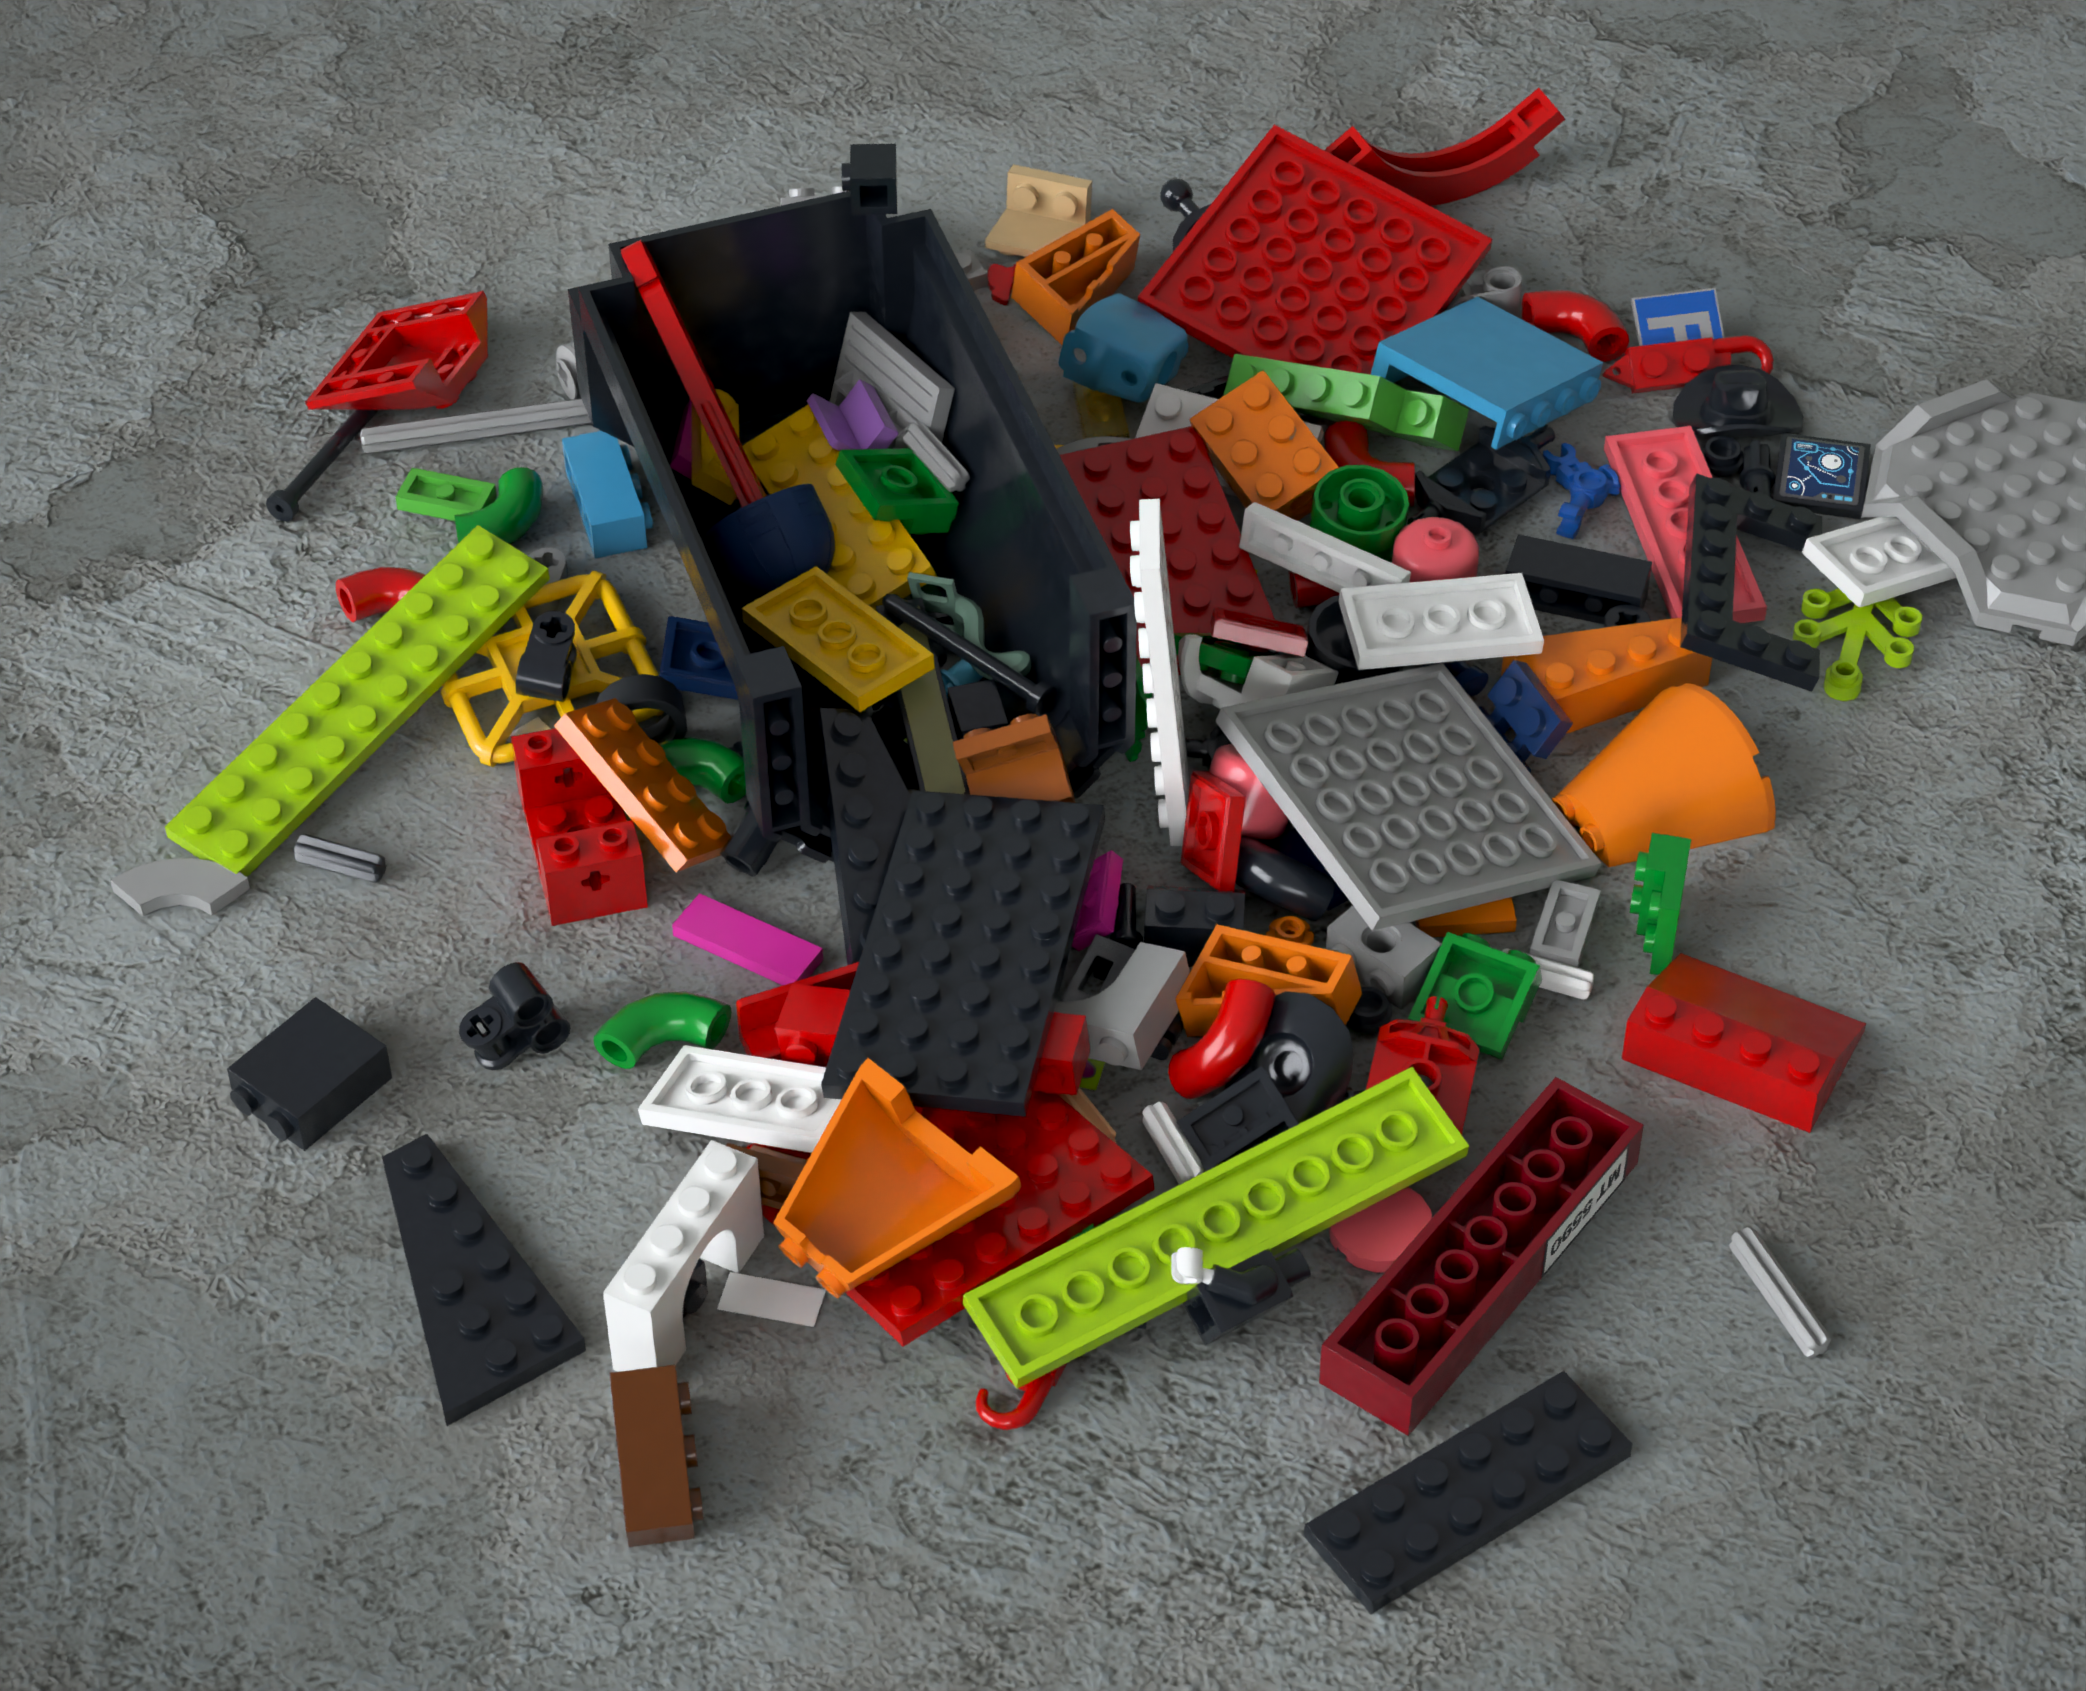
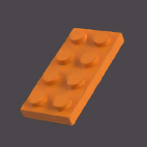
[554,698,731,872]

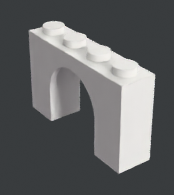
[603,1140,764,1372]

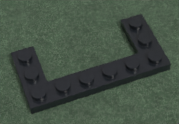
[1680,473,1822,692]

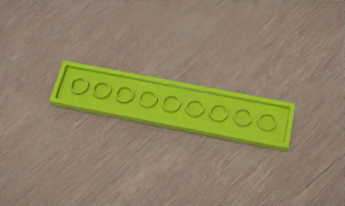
[165,525,550,877]
[963,1067,1469,1389]

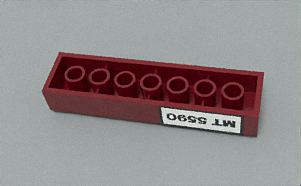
[1319,1077,1644,1436]

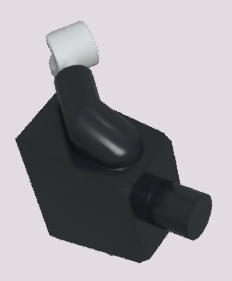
[1171,1247,1311,1346]

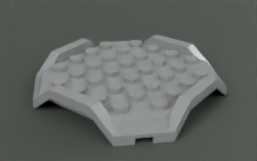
[1861,379,2086,646]

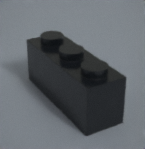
[1505,534,1652,624]

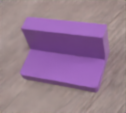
[807,379,899,451]

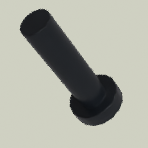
[1110,883,1144,949]

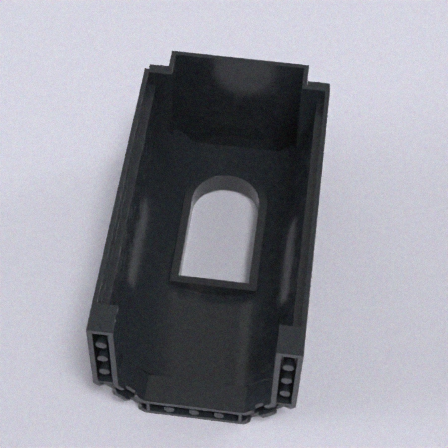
[568,191,1137,863]

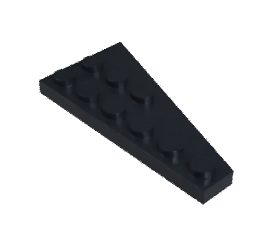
[382,1134,586,1426]

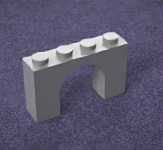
[1054,942,1190,1070]

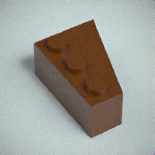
[610,1365,704,1547]

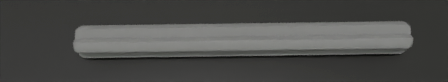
[360,398,591,454]

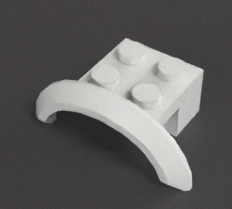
[1178,635,1339,709]

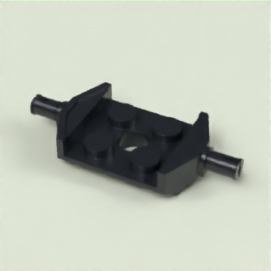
[1407,424,1555,535]

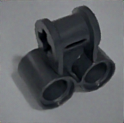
[459,962,571,1070]

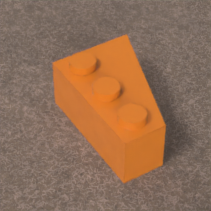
[1011,209,1140,345]
[1175,924,1362,1037]

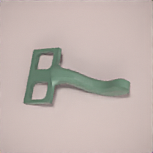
[907,572,1031,681]

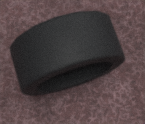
[596,674,687,744]

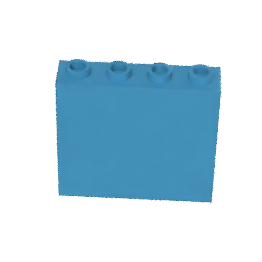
[1371,296,1604,449]

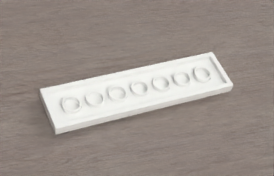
[1130,498,1189,846]

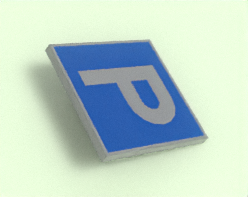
[1631,288,1725,346]

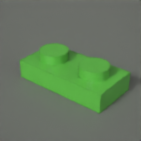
[395,468,497,521]

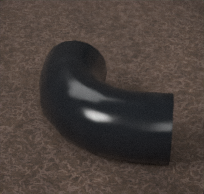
[1235,836,1335,921]

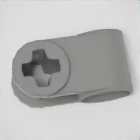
[1447,266,1522,317]

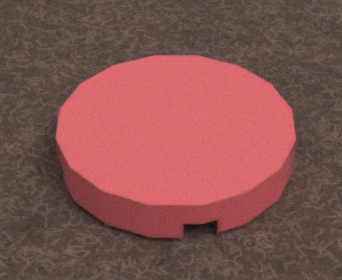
[1329,1187,1432,1273]

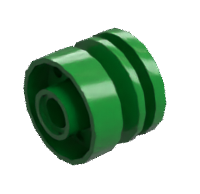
[1309,465,1409,563]

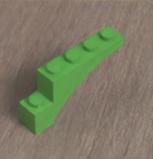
[1223,354,1469,451]

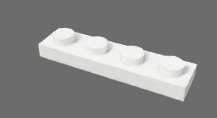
[1239,502,1411,593]

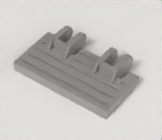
[829,312,955,449]

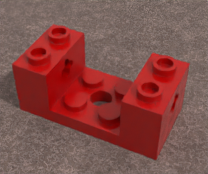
[511,728,648,926]

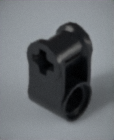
[516,611,577,702]

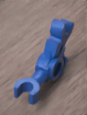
[1542,443,1621,539]

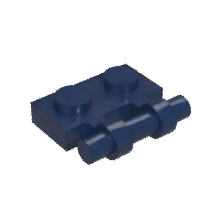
[1478,660,1573,773]

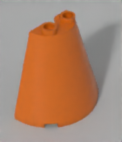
[1551,683,1776,868]
[773,1058,1021,1298]

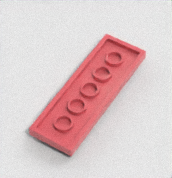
[1604,426,1767,623]

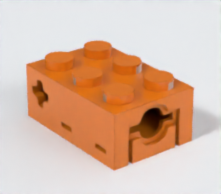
[1189,370,1339,521]

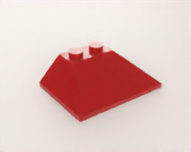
[305,291,488,410]

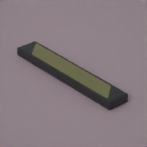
[876,597,970,795]

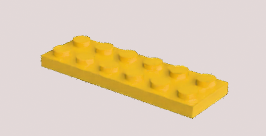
[743,404,937,611]

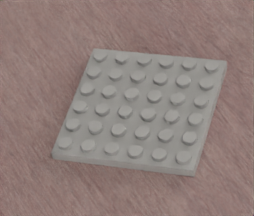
[1215,663,1602,931]

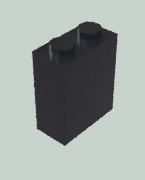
[227,997,392,1151]

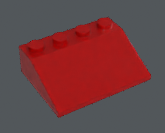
[1622,953,1866,1133]

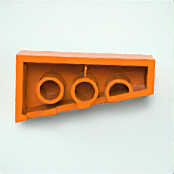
[1501,617,1712,734]

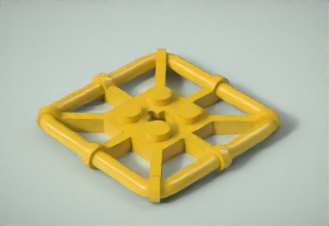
[441,570,664,767]

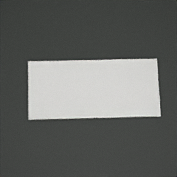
[717,1272,826,1327]

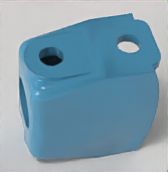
[1058,293,1188,403]

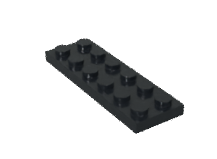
[1304,1371,1633,1614]

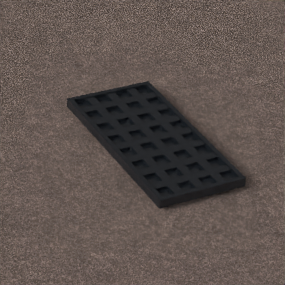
[821,790,1105,1117]

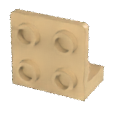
[985,164,1092,257]

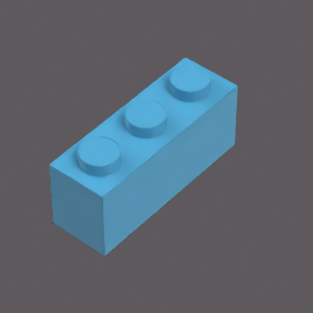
[562,431,653,559]

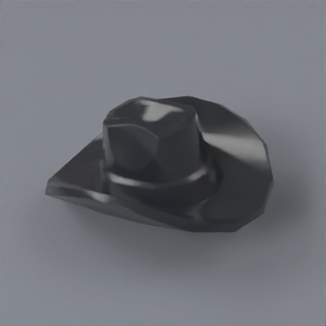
[1672,364,1803,437]
[1224,991,1354,1123]

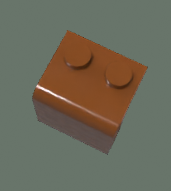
[952,714,1076,803]

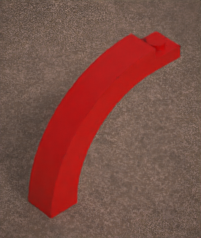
[1324,88,1566,206]

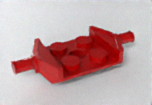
[1366,996,1480,1189]

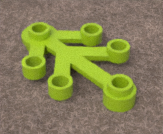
[1792,588,1922,701]

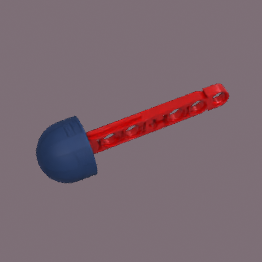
[621,239,835,599]

